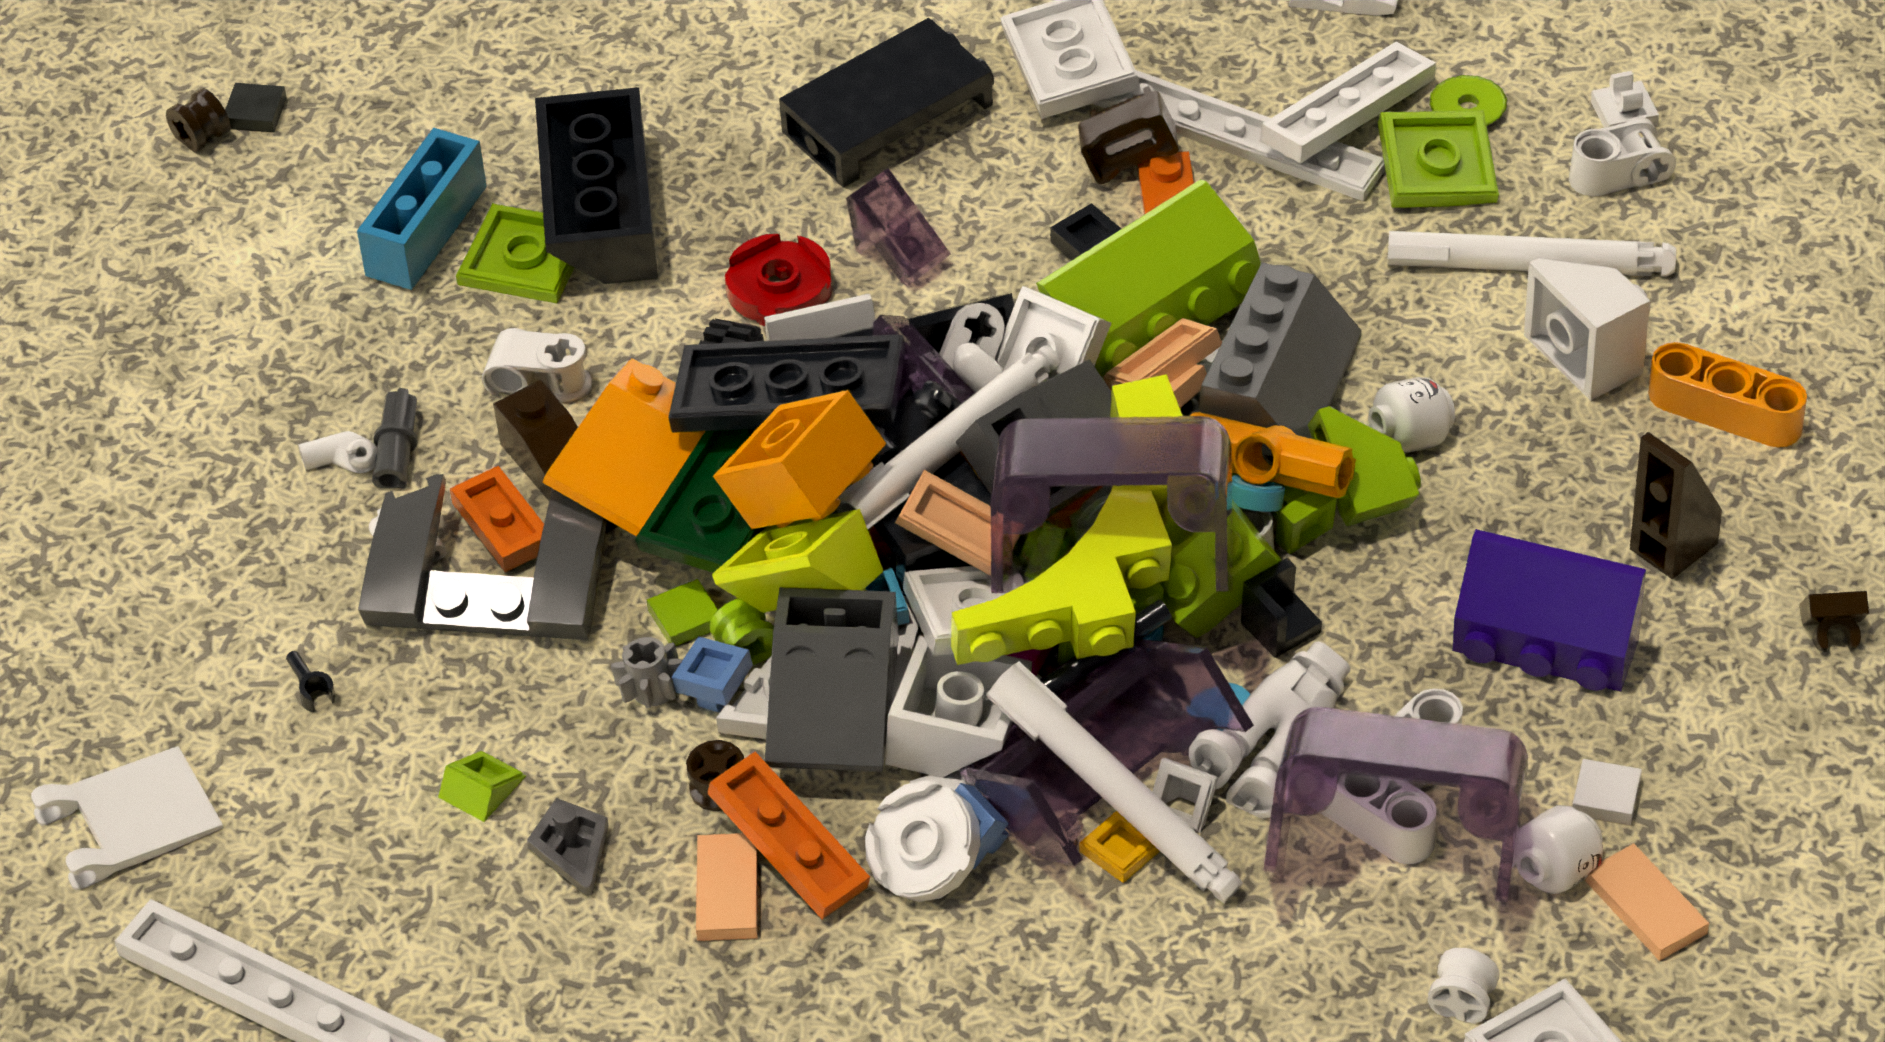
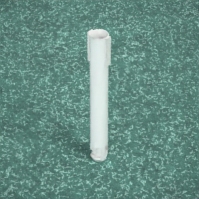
[1388,231,1676,277]
[837,346,1060,530]
[987,661,1243,904]

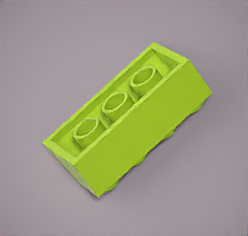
[1036,179,1261,380]

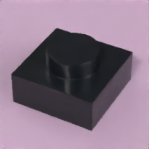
[1050,203,1122,260]

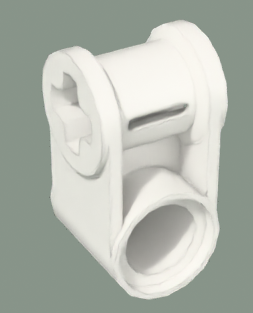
[1569,118,1676,196]
[482,328,592,402]

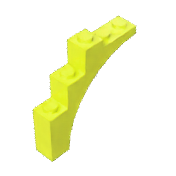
[951,374,1207,665]

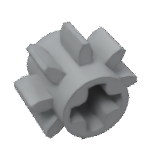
[611,637,682,708]

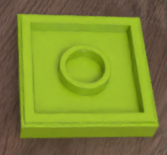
[1378,110,1499,208]
[456,203,575,304]

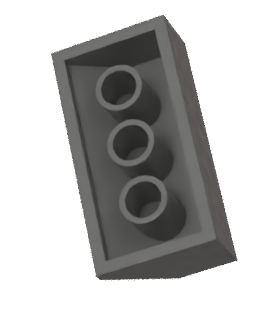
[1199,262,1362,457]

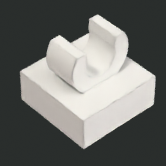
[1591,71,1659,128]

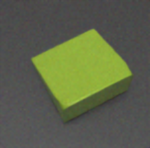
[438,751,526,822]

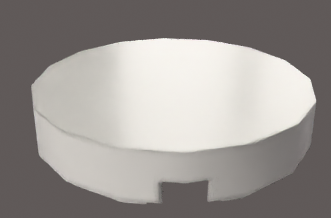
[865,780,981,902]

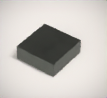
[225,83,287,132]

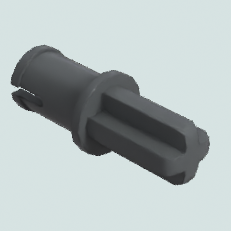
[372,388,418,488]

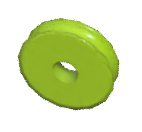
[1429,75,1507,126]

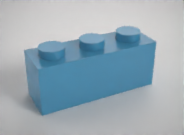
[357,127,487,290]

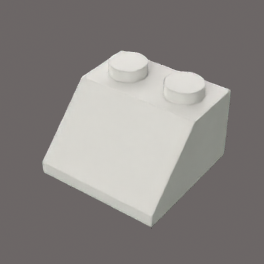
[1524,258,1650,401]
[885,636,1032,777]

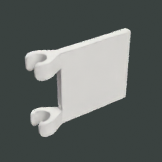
[31,746,223,890]

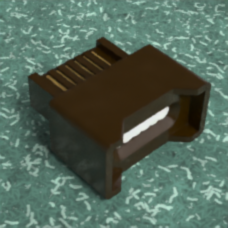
[1078,86,1179,185]

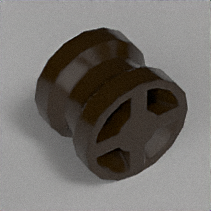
[166,88,231,153]
[686,740,744,811]

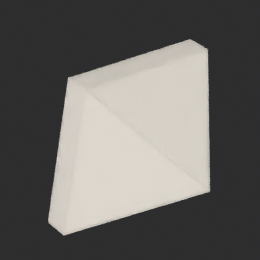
[1152,758,1219,833]

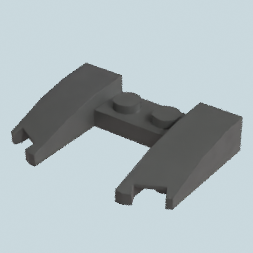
[358,474,607,640]

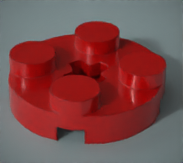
[725,233,832,326]

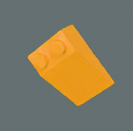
[542,358,705,536]

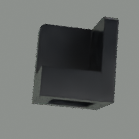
[1241,558,1322,658]

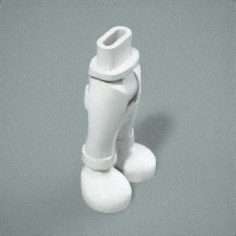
[1189,641,1350,819]

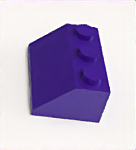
[1452,529,1646,692]

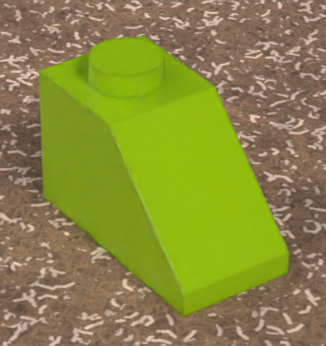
[1307,406,1421,526]

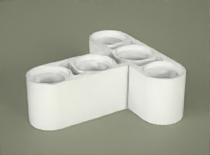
[1288,688,1463,864]

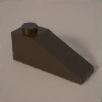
[493,379,619,533]
[1630,432,1722,580]

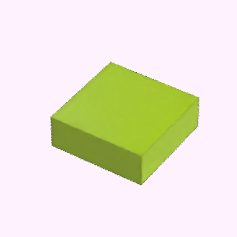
[646,579,718,646]

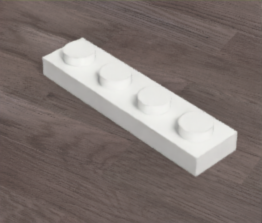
[1260,42,1436,163]

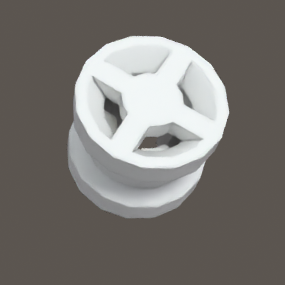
[1428,948,1500,1024]

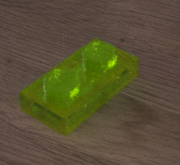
[1020,518,1074,580]

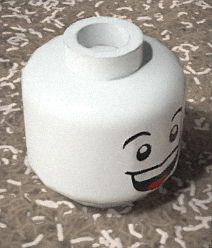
[1368,377,1455,454]
[1513,805,1603,894]

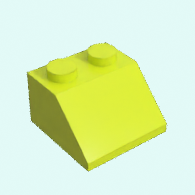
[712,509,884,613]

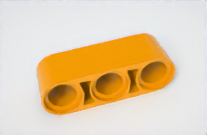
[1648,342,1807,447]

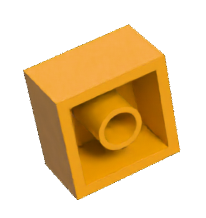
[713,390,886,529]

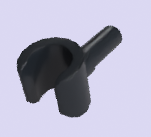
[286,651,335,712]

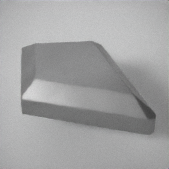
[527,798,609,896]

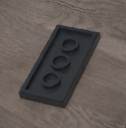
[668,334,906,433]

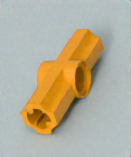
[1186,412,1356,498]

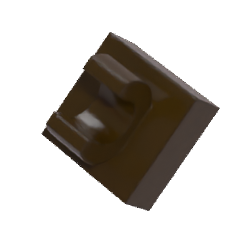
[1799,591,1869,651]

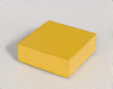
[1079,811,1160,883]

